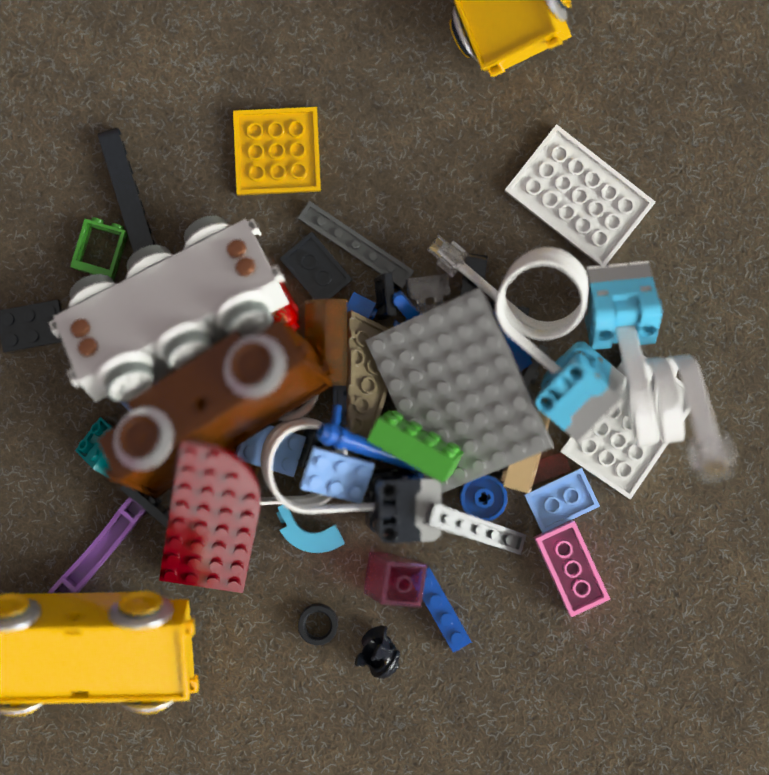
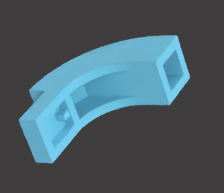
[276,504,345,553]

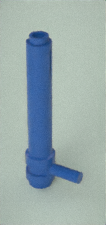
[317,405,420,472]

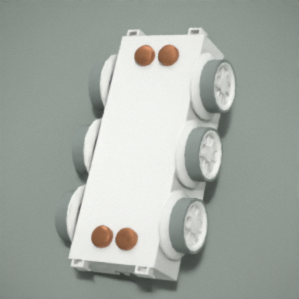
[49,216,289,403]

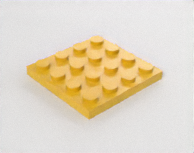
[233,107,321,195]

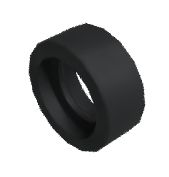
[298,604,338,646]

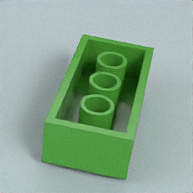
[367,411,464,484]

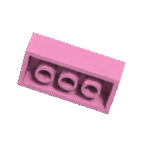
[533,520,610,617]

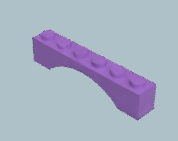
[48,497,147,593]

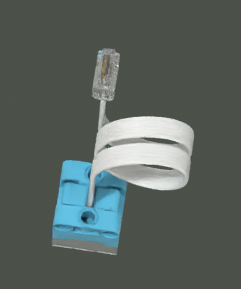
[428,235,627,444]
[583,261,735,480]

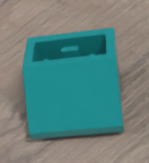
[75,417,115,478]

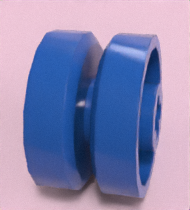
[460,475,507,521]

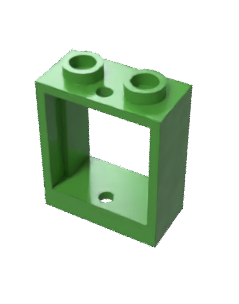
[70,217,128,281]

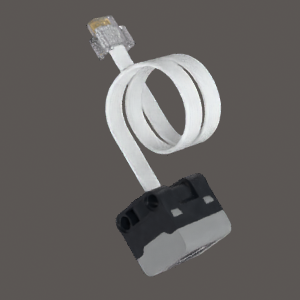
[260,417,441,544]

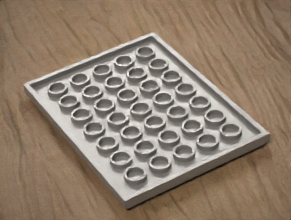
[365,287,554,493]

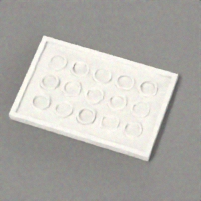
[504,124,655,266]
[560,355,690,500]

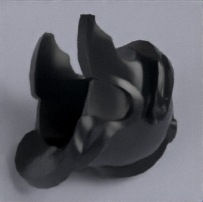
[355,625,400,679]

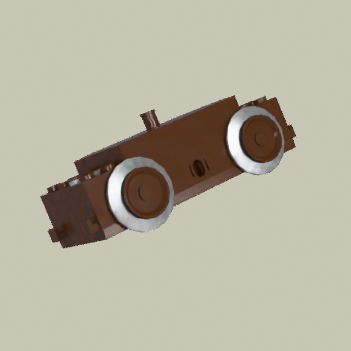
[97,320,335,498]

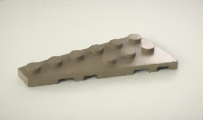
[347,310,388,438]

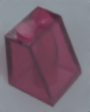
[364,551,427,607]

